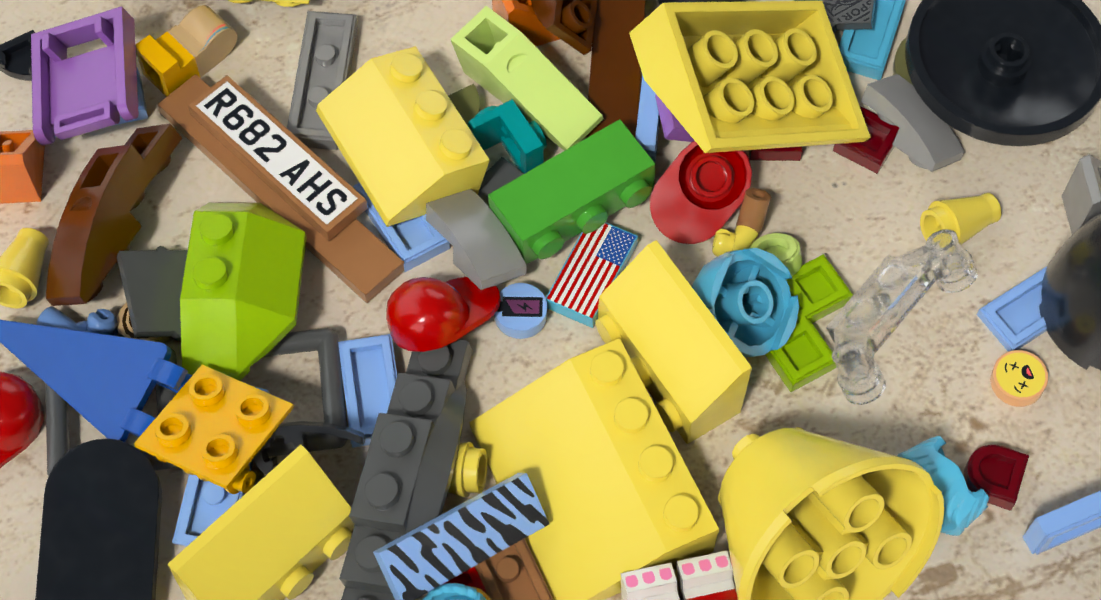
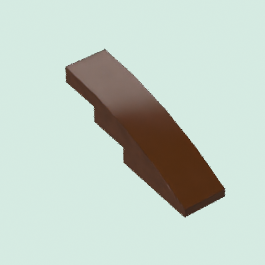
[585,0,645,139]

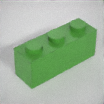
[488,119,655,265]

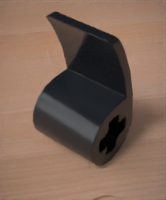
[254,421,365,475]

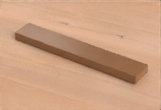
[157,74,404,303]

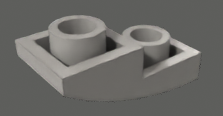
[861,74,964,172]
[426,189,527,290]

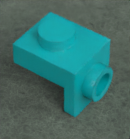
[468,99,547,174]

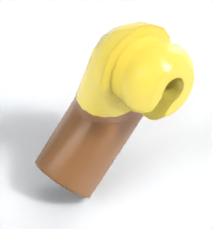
[712,188,771,256]

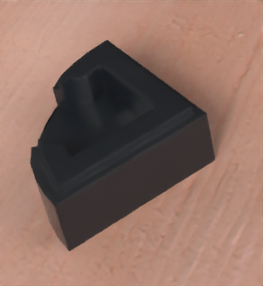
[0,30,35,81]

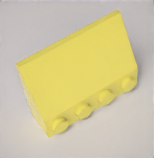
[629,1,871,153]
[469,338,719,600]

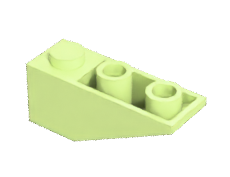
[450,6,604,151]

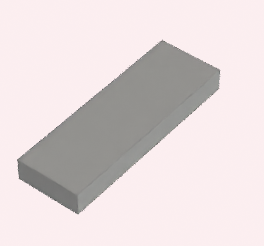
[287,11,358,150]

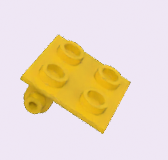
[134,365,294,494]

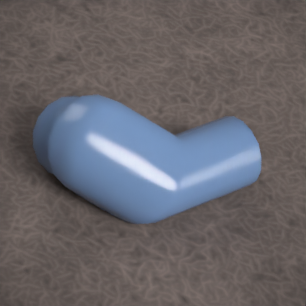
[36,306,118,336]

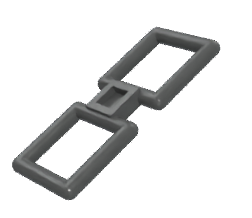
[45,328,348,477]

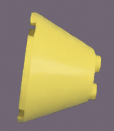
[717,427,944,600]

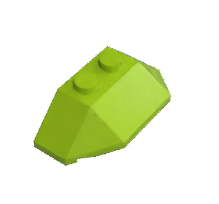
[180,202,306,381]

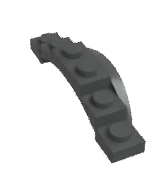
[339,340,472,600]

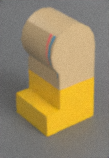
[135,5,237,97]

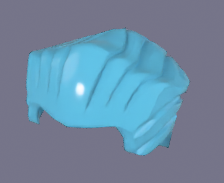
[897,436,989,536]

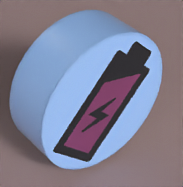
[494,283,547,339]

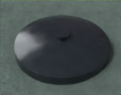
[905,0,1101,146]

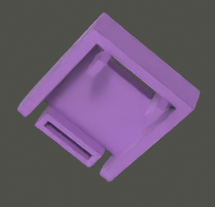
[31,6,139,146]

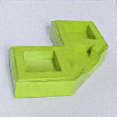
[765,254,853,392]

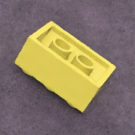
[316,46,490,227]
[595,240,752,444]
[167,444,354,600]

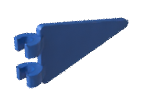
[0,320,192,442]

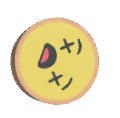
[990,350,1048,407]

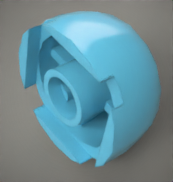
[691,248,799,358]

